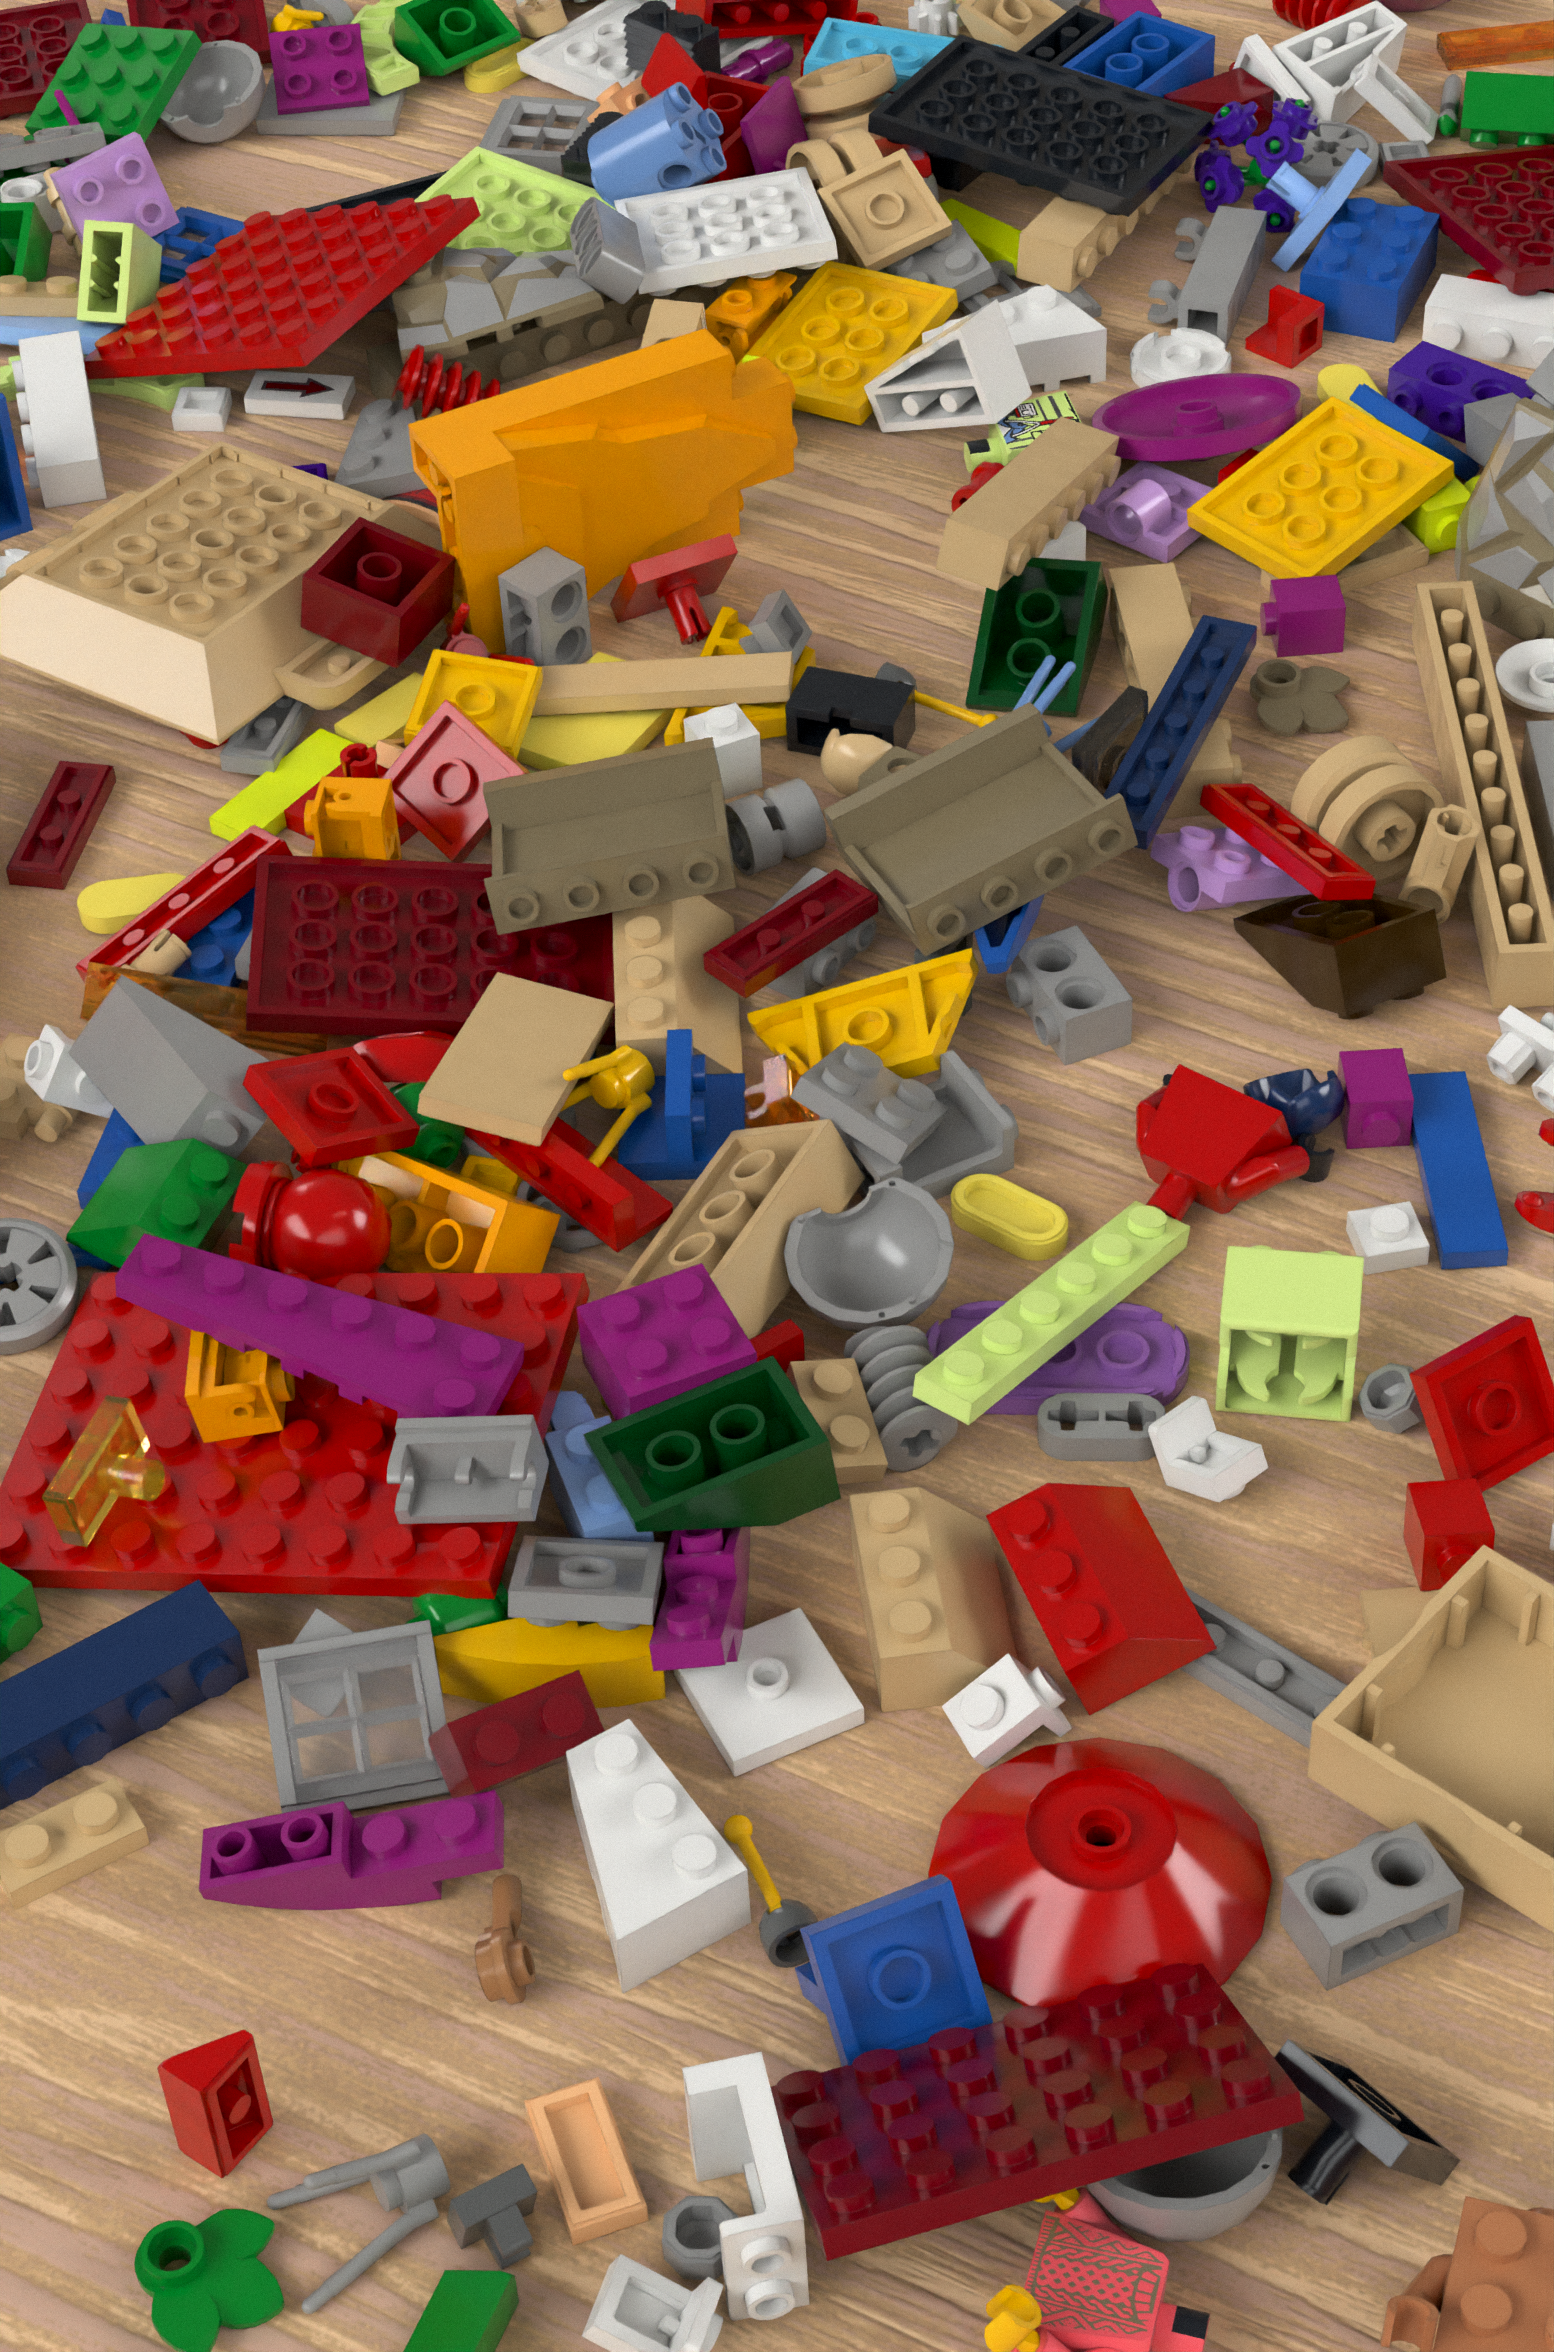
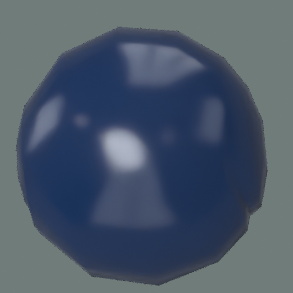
[1243,1069,1345,1141]

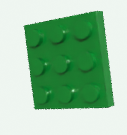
[24,23,202,146]

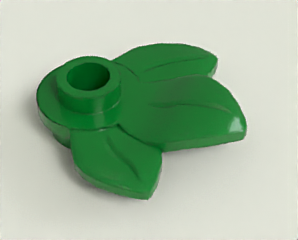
[134,2209,285,2352]

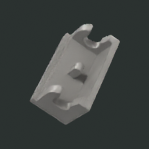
[387,1415,549,1524]

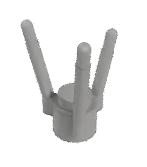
[267,2133,450,2314]

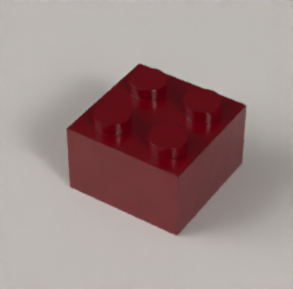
[301,517,456,669]

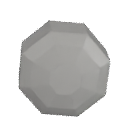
[1357,1363,1423,1434]
[662,2196,738,2280]

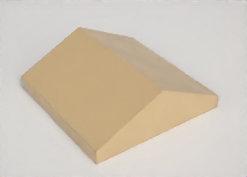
[956,0,1067,52]

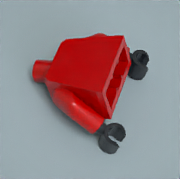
[1136,1064,1335,1222]

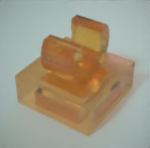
[743,1053,814,1128]

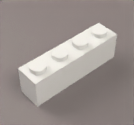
[1422,274,1554,369]
[12,330,107,509]

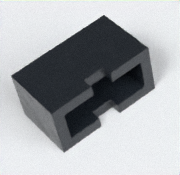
[785,666,916,757]

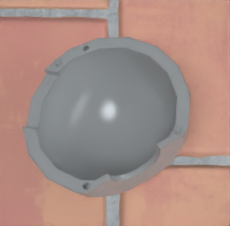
[159,40,266,144]
[784,1177,954,1333]
[1087,2127,1283,2242]

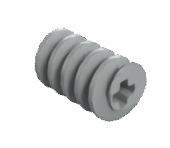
[843,1325,958,1472]

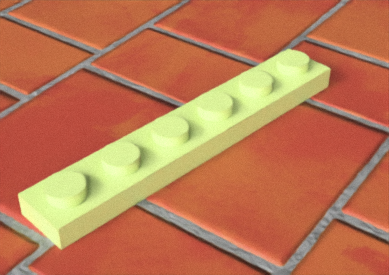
[912,1201,1190,1425]

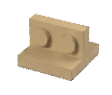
[817,148,952,271]

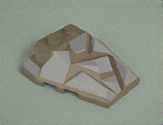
[392,246,605,364]
[1454,397,1554,641]

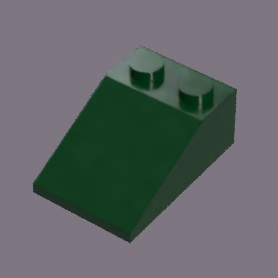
[965,557,1109,717]
[583,1355,841,1532]

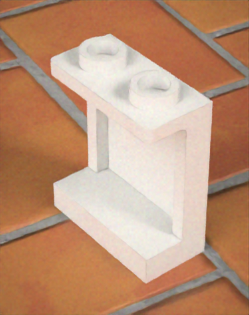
[682,2052,810,2321]

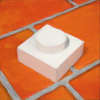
[1346,1201,1430,1275]

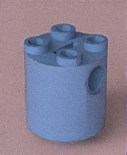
[587,82,727,208]

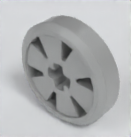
[1291,121,1379,190]
[0,1218,80,1355]

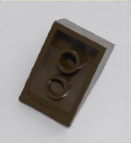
[1233,893,1447,1020]

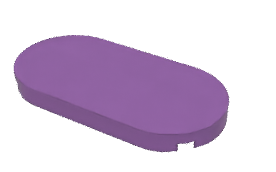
[926,1301,1190,1415]

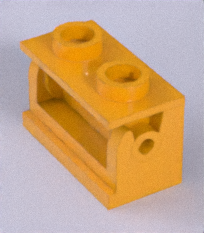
[705,270,797,365]
[304,776,402,860]
[184,1330,295,1443]

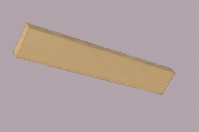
[531,651,794,716]

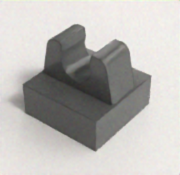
[447,2163,538,2270]

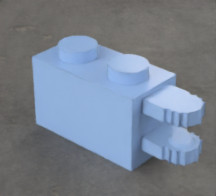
[544,1390,654,1542]

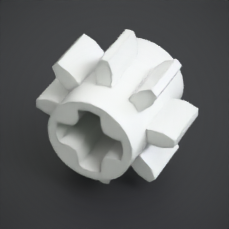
[908,0,965,38]

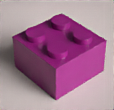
[576,1263,757,1420]

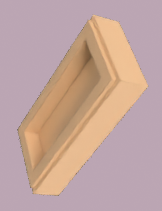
[524,2077,649,2246]

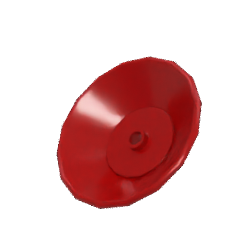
[928,1737,1273,2008]

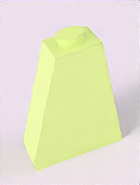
[77,220,162,325]

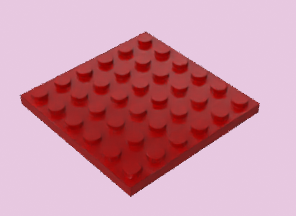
[84,194,481,380]

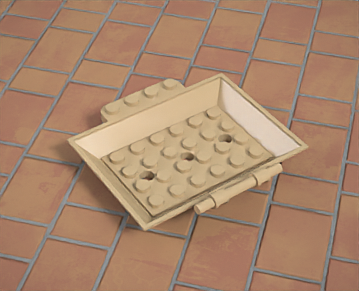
[0,441,444,745]

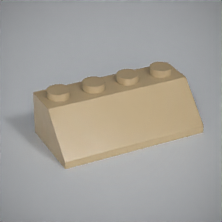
[612,895,743,1076]
[613,1119,865,1340]

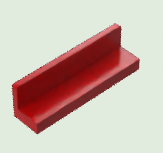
[465,1116,673,1253]

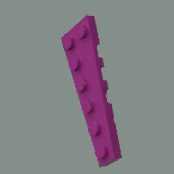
[115,1233,524,1419]

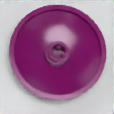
[1092,373,1303,462]

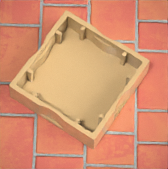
[1307,1545,1554,1933]

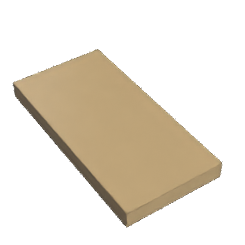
[417,972,614,1146]

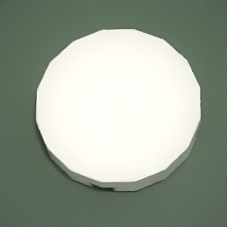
[1130,327,1232,388]

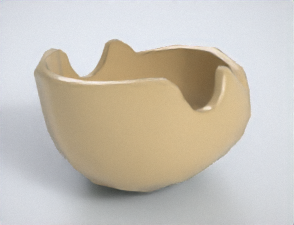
[820,729,907,796]

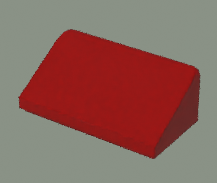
[641,33,708,110]
[157,2029,273,2179]

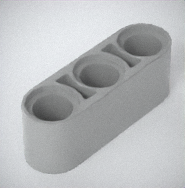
[570,196,645,304]

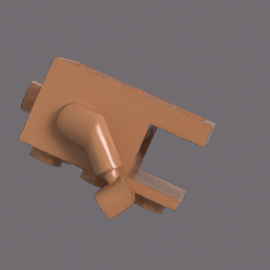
[1380,2196,1554,2352]

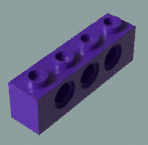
[1387,341,1535,444]

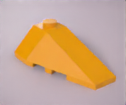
[330,1150,561,1273]

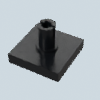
[1274,2039,1460,2205]

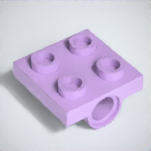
[50,131,180,245]
[1080,461,1213,563]
[1150,826,1312,912]

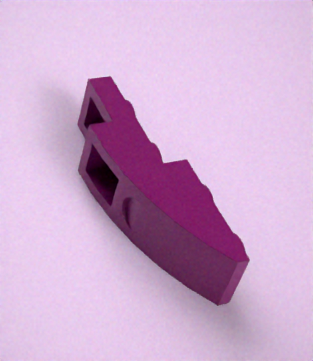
[649,1527,750,1671]
[199,1790,504,1910]

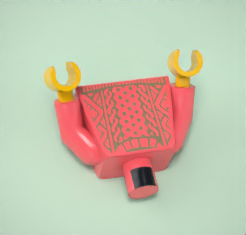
[984,2187,1210,2352]

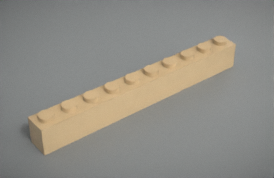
[1412,581,1554,1008]

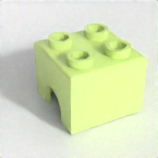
[1215,1245,1364,1422]

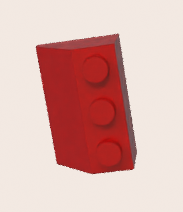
[986,1483,1217,1715]

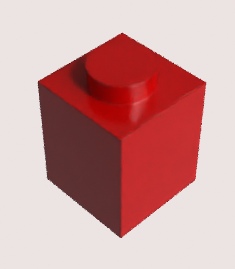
[1403,1478,1495,1591]

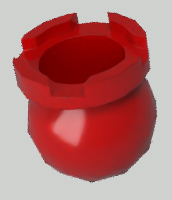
[229,1160,392,1280]

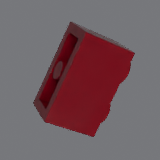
[427,1670,605,1798]

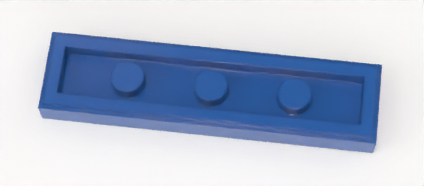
[1408,1071,1509,1270]

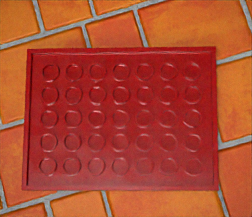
[0,1272,590,1599]

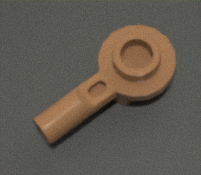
[475,1874,536,2005]

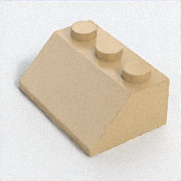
[849,1486,1018,1713]

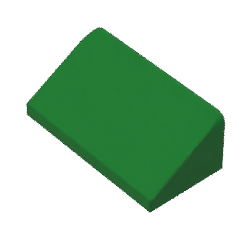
[403,2270,519,2352]

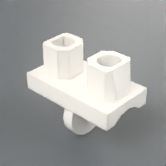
[1486,1005,1554,1113]

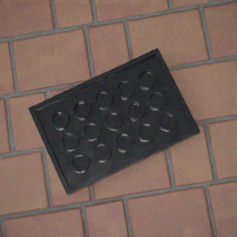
[868,34,1215,217]

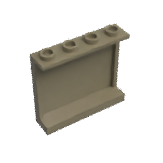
[823,702,1138,957]
[483,737,736,935]

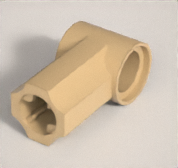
[1398,804,1481,925]

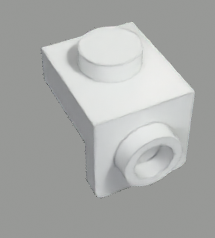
[24,1024,114,1118]
[1148,1396,1269,1503]
[942,1653,1072,1769]
[582,2254,723,2352]

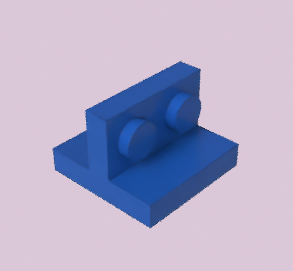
[618,1029,746,1181]
[795,1874,993,2066]

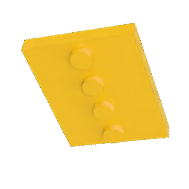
[737,260,958,426]
[1187,396,1454,579]

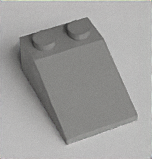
[69,974,270,1159]

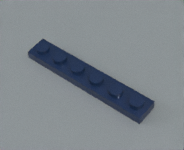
[1103,615,1257,850]

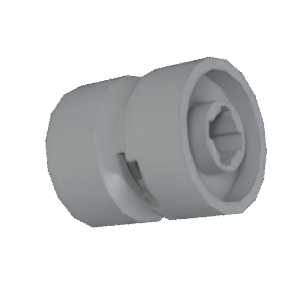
[726,777,827,876]

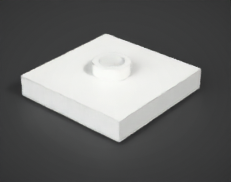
[673,1607,865,1777]

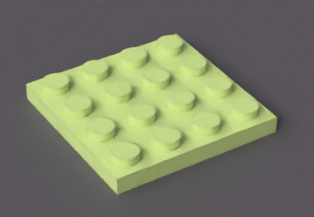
[414,146,615,257]

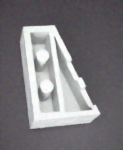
[1272,0,1408,123]
[922,284,1107,392]
[864,299,1032,433]
[566,1719,751,1994]

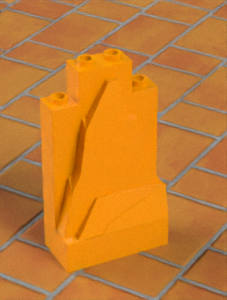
[408,328,798,653]

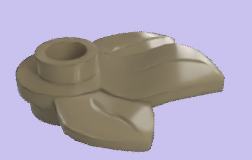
[1250,659,1350,737]

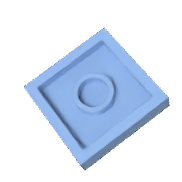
[1265,148,1372,272]

